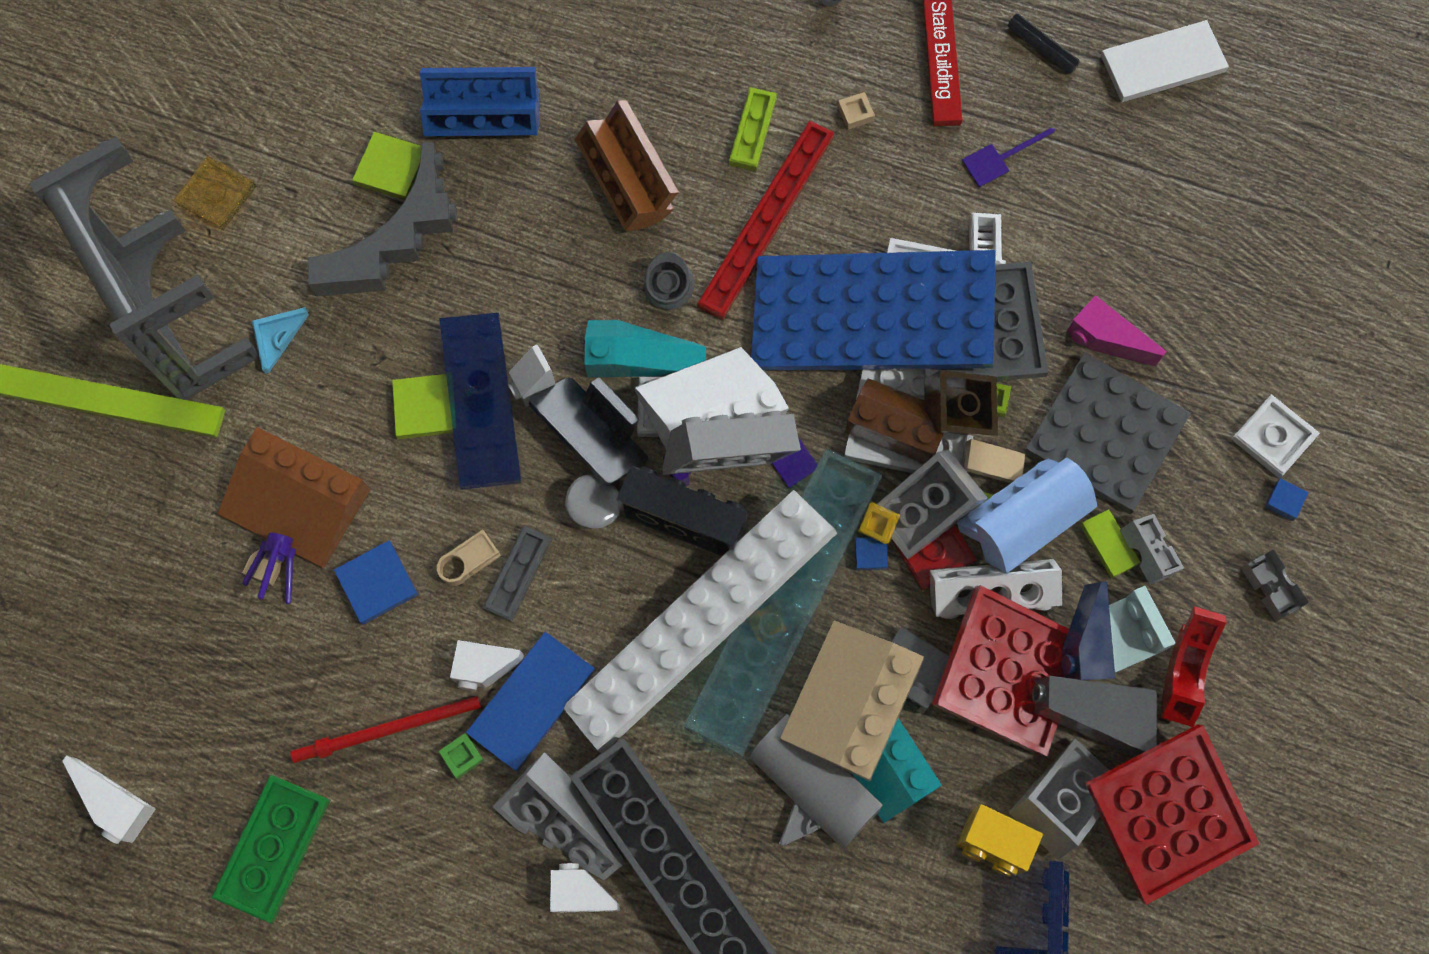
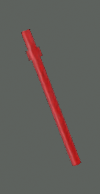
[290,696,481,763]

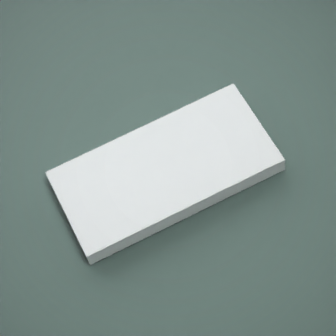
[1101,20,1229,102]

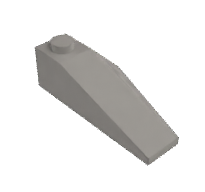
[492,753,625,880]

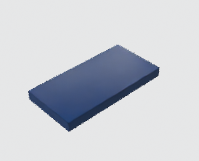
[466,631,596,772]

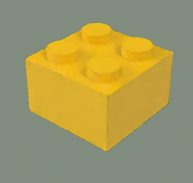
[956,804,1043,877]

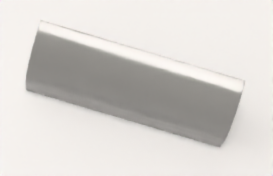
[749,714,883,849]

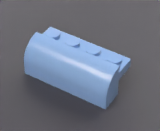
[957,457,1098,573]

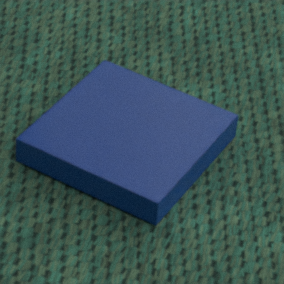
[334,540,419,625]

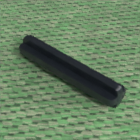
[1008,14,1080,74]

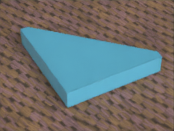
[252,307,309,374]

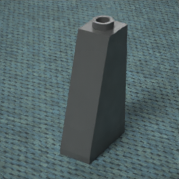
[1032,676,1157,757]

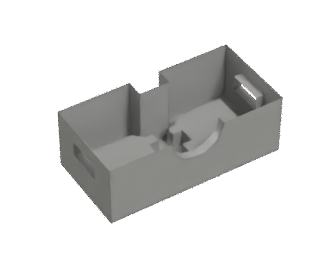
[1120,514,1184,585]
[1241,549,1309,622]

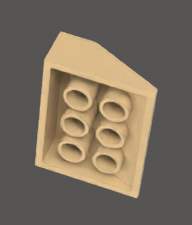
[780,621,924,781]

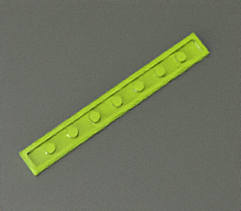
[0,364,226,438]

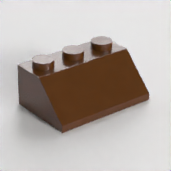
[845,378,944,464]

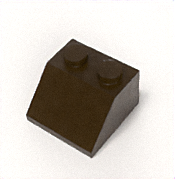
[924,370,998,438]

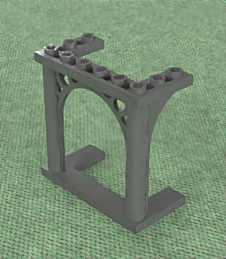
[29,137,259,400]

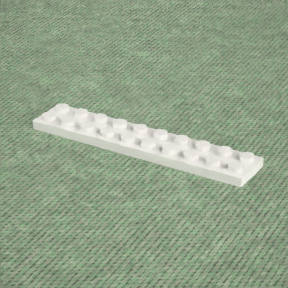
[563,490,837,753]

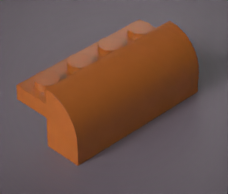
[575,100,679,231]

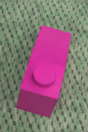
[1067,295,1167,366]

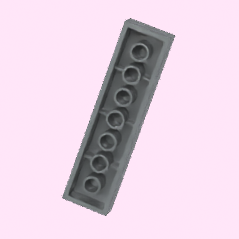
[570,738,777,954]

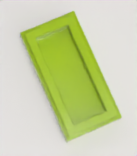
[1080,509,1141,579]

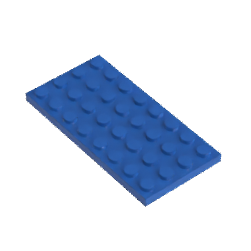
[751,250,996,371]

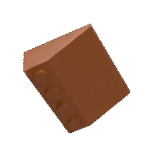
[218,427,370,569]

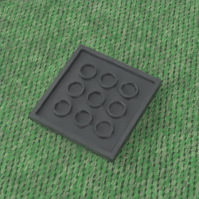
[923,262,1048,381]
[1024,353,1191,514]

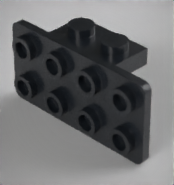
[528,377,648,486]

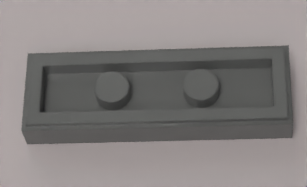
[483,525,552,622]

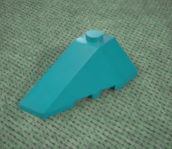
[585,320,706,378]

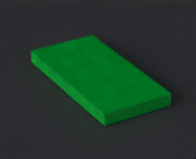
[211,774,331,924]

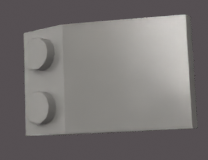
[878,450,988,559]
[1009,738,1109,860]

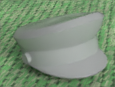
[565,475,619,529]

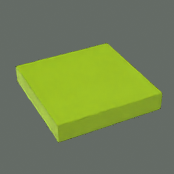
[352,132,422,200]
[392,373,458,439]

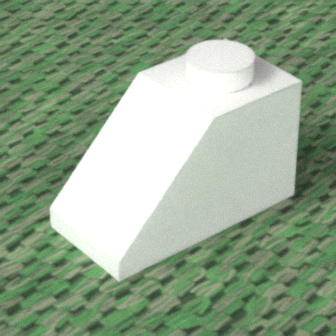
[508,345,556,407]
[450,640,524,691]
[550,863,620,913]

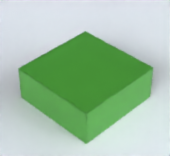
[438,733,485,779]

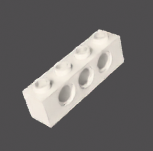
[930,559,1062,619]

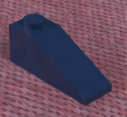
[1061,582,1115,680]

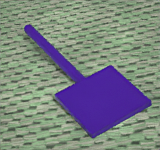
[962,127,1055,188]
[772,439,819,488]

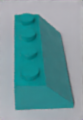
[851,718,942,824]

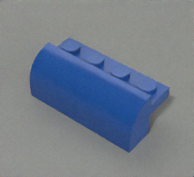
[420,67,540,136]

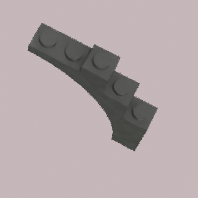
[308,142,458,296]

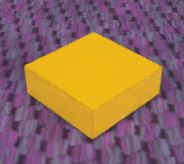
[858,502,900,544]

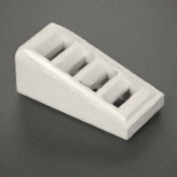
[969,213,1002,264]

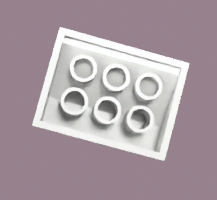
[635,347,789,450]

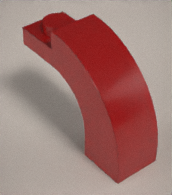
[1162,606,1227,727]

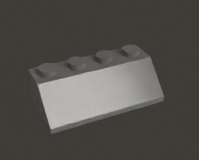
[662,411,801,475]

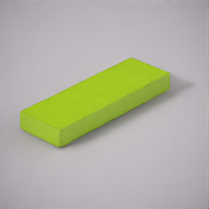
[729,87,777,172]

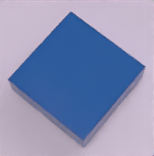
[1265,478,1309,521]
[855,538,888,570]

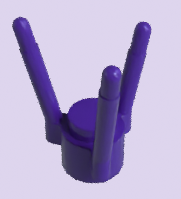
[242,533,296,604]

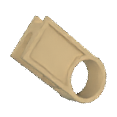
[437,529,501,586]

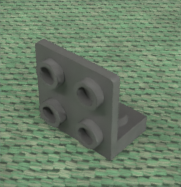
[892,628,949,714]

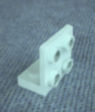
[1109,586,1175,673]

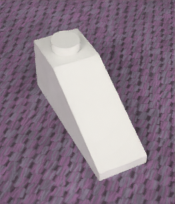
[63,755,156,844]

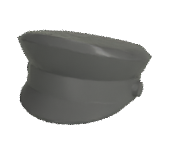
[644,252,695,310]

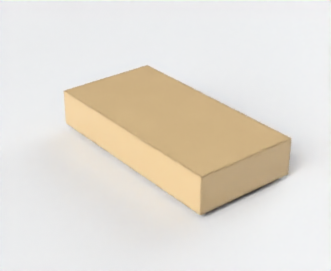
[963,439,1025,483]

